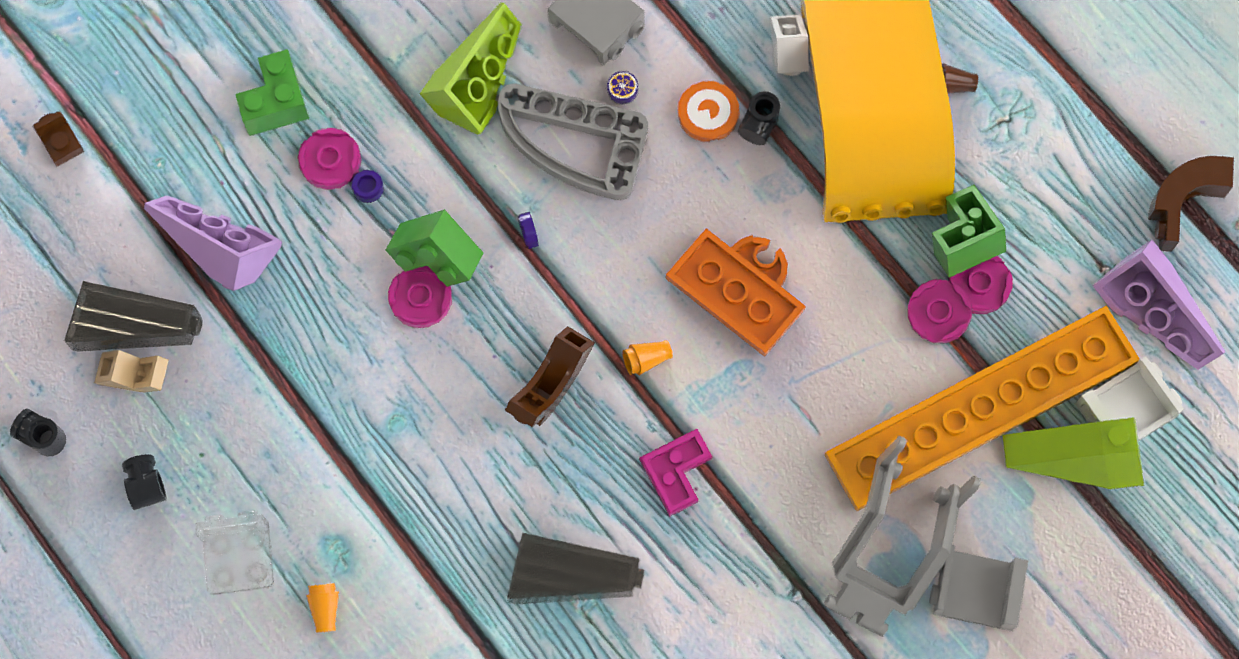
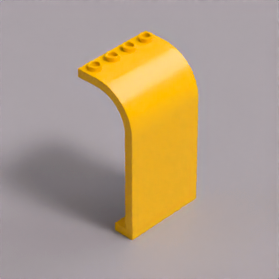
[801,0,955,223]

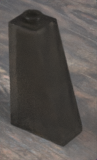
[64,281,203,352]
[507,533,645,605]

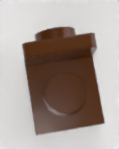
[33,111,85,167]

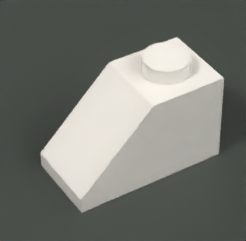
[770,15,809,76]

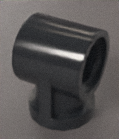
[738,91,780,145]
[10,408,66,457]
[122,454,167,510]

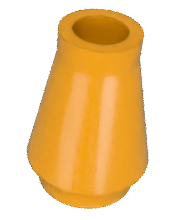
[622,340,673,375]
[306,583,339,633]

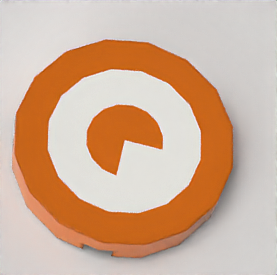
[678,81,739,142]

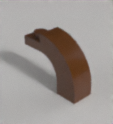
[1148,156,1234,252]
[505,326,595,427]

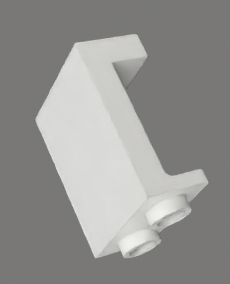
[1075,356,1184,441]

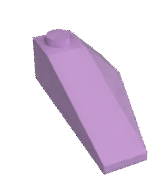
[144,196,282,291]
[1093,240,1225,370]

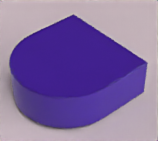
[518,211,539,249]

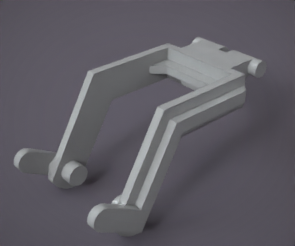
[824,436,981,636]

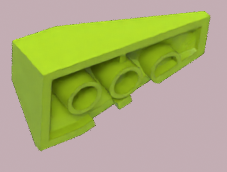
[420,2,522,134]
[1002,417,1144,489]

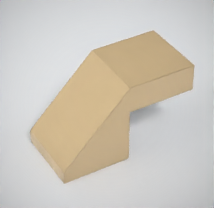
[94,350,169,393]

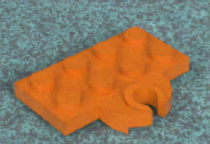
[665,228,806,357]

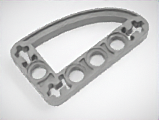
[498,84,648,200]

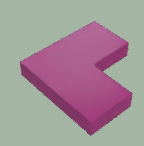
[639,429,712,517]

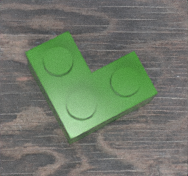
[235,49,309,136]
[932,184,1006,278]
[385,209,484,287]

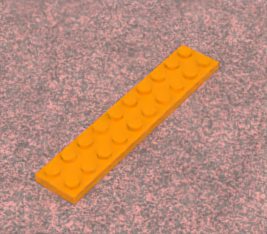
[824,305,1140,512]

